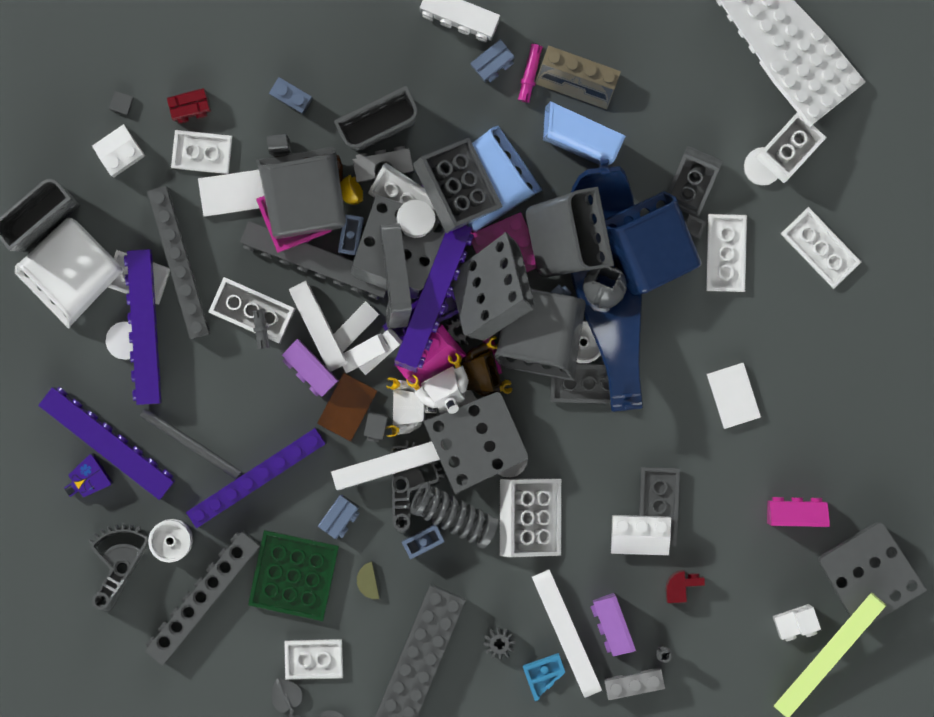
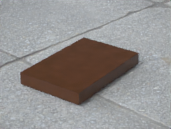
[317,373,378,441]

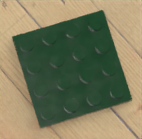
[248,530,339,621]

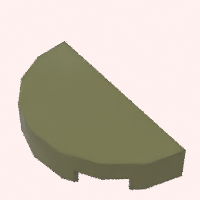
[357,561,380,599]

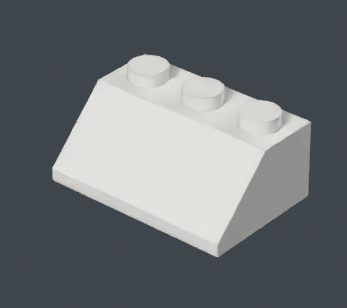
[611,515,671,555]

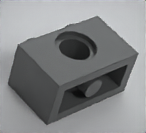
[364,412,389,442]

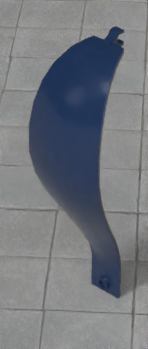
[571,159,643,412]

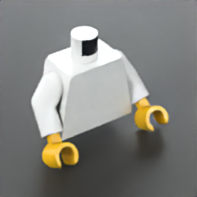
[407,353,469,414]
[385,377,437,437]

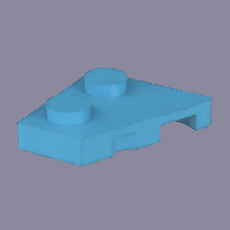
[523,653,565,701]

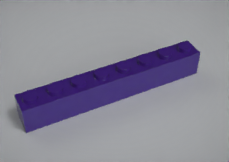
[395,225,474,373]
[124,249,162,405]
[38,387,175,500]
[186,428,326,528]

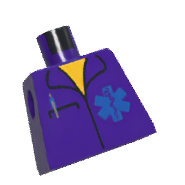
[64,453,114,497]

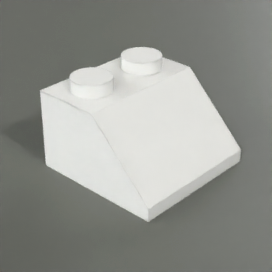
[92,124,145,177]

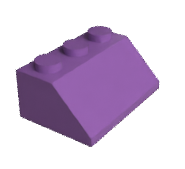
[282,339,339,397]
[590,593,636,656]

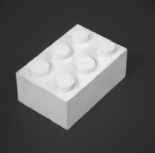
[756,112,827,183]

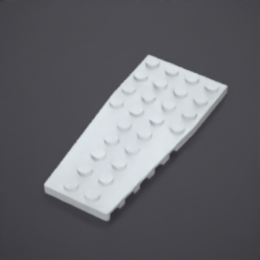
[716,0,865,127]

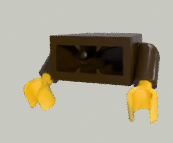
[460,336,512,397]

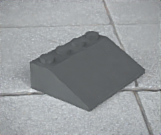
[413,138,503,233]

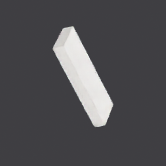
[334,301,379,352]
[359,328,402,375]
[343,333,389,373]

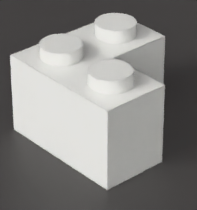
[773,604,821,641]

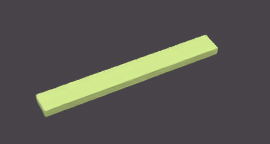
[774,592,886,717]

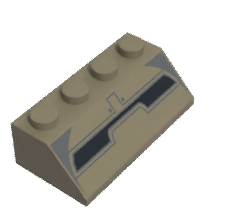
[536,45,621,110]

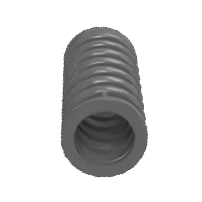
[410,482,498,549]

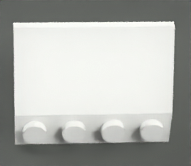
[500,479,561,557]

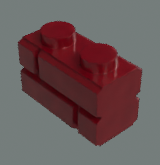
[167,88,211,124]

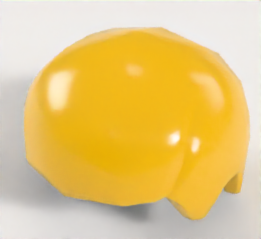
[340,175,363,205]

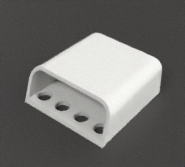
[15,218,122,329]

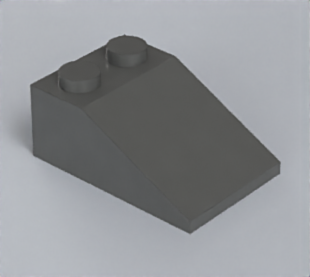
[663,146,723,218]

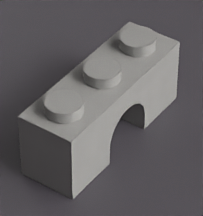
[352,146,414,183]
[604,667,665,700]

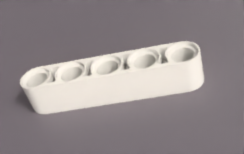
[289,281,347,372]

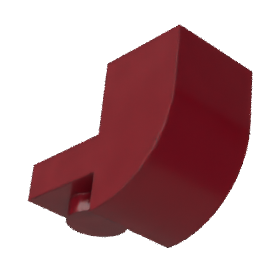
[665,570,705,603]

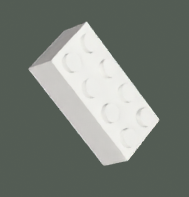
[420,0,500,42]
[209,277,296,344]

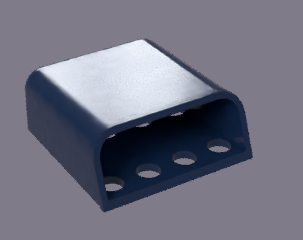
[605,191,702,295]

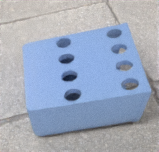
[543,101,626,165]
[468,126,542,232]

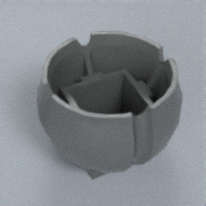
[583,266,627,308]

